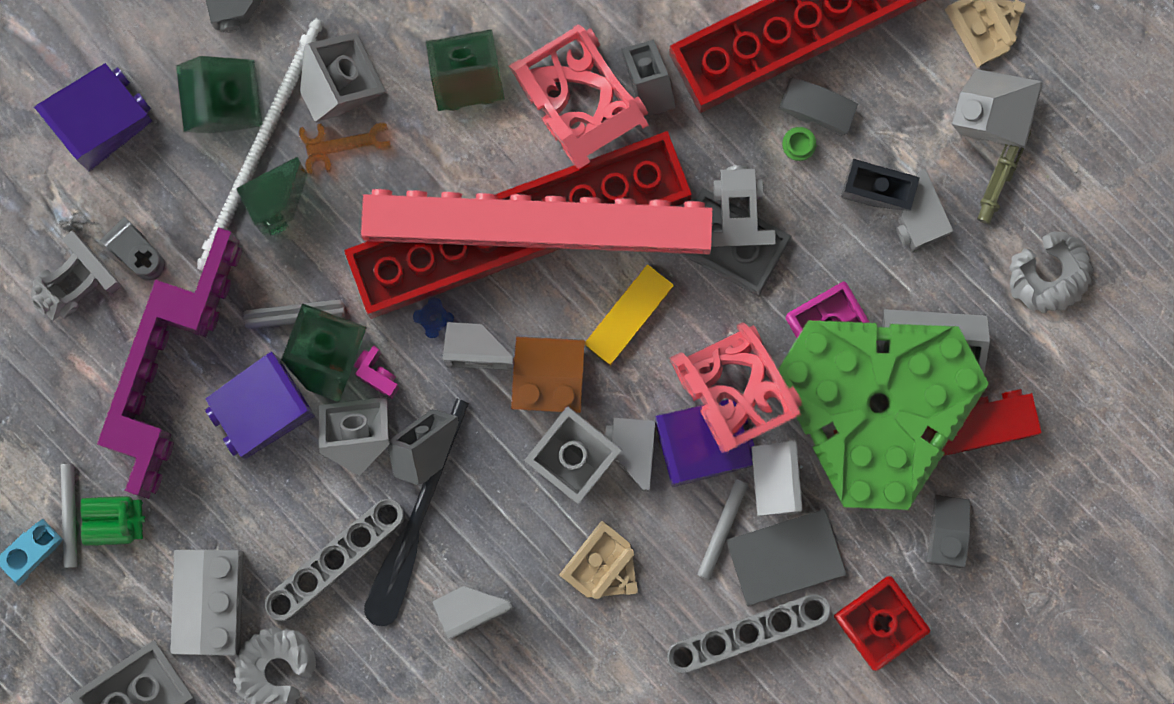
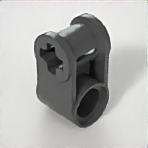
[100,217,165,281]

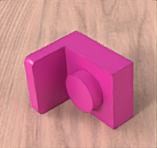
[354,346,399,399]

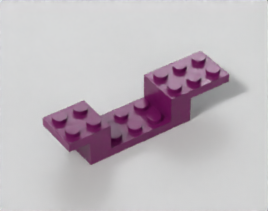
[97,227,242,499]

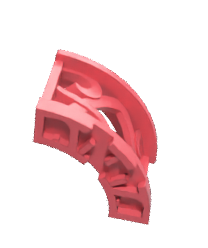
[509,24,648,169]
[669,322,802,452]

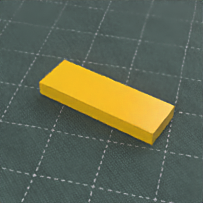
[585,264,674,366]

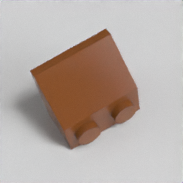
[511,336,585,413]

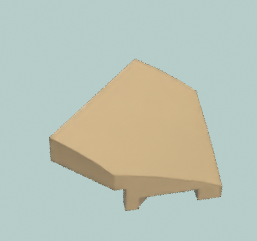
[945,0,1026,68]
[559,521,638,599]

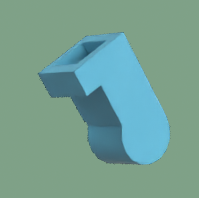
[0,519,63,586]

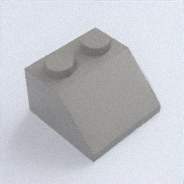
[524,406,622,504]

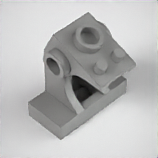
[711,165,775,247]
[31,231,122,321]

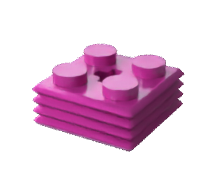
[786,281,870,338]

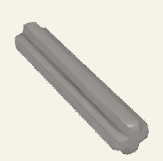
[243,299,345,329]

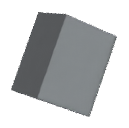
[752,441,802,516]

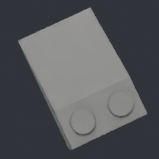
[60,640,193,704]

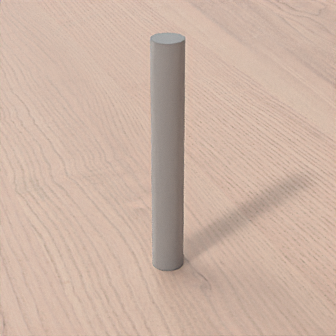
[60,464,78,568]
[697,479,749,580]

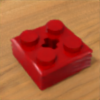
[834,576,931,671]

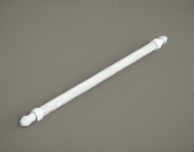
[197,19,322,271]

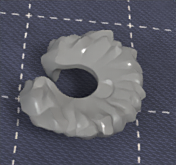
[1009,232,1093,313]
[233,627,316,704]

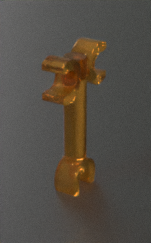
[299,123,391,176]

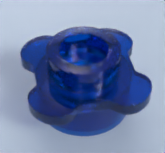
[413,297,454,338]

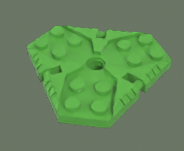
[778,320,989,510]

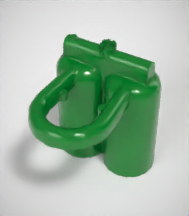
[81,496,146,546]

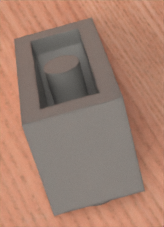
[896,169,953,252]
[605,418,655,492]

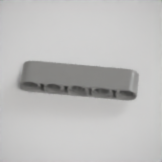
[265,499,405,621]
[667,594,830,673]

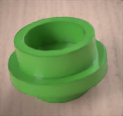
[782,127,816,161]

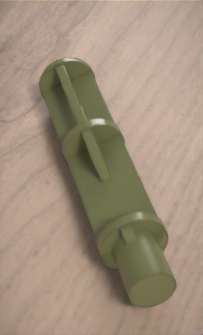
[977,131,1031,224]

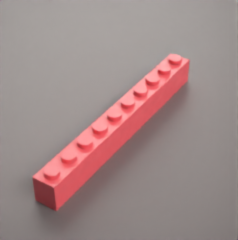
[361,189,712,254]

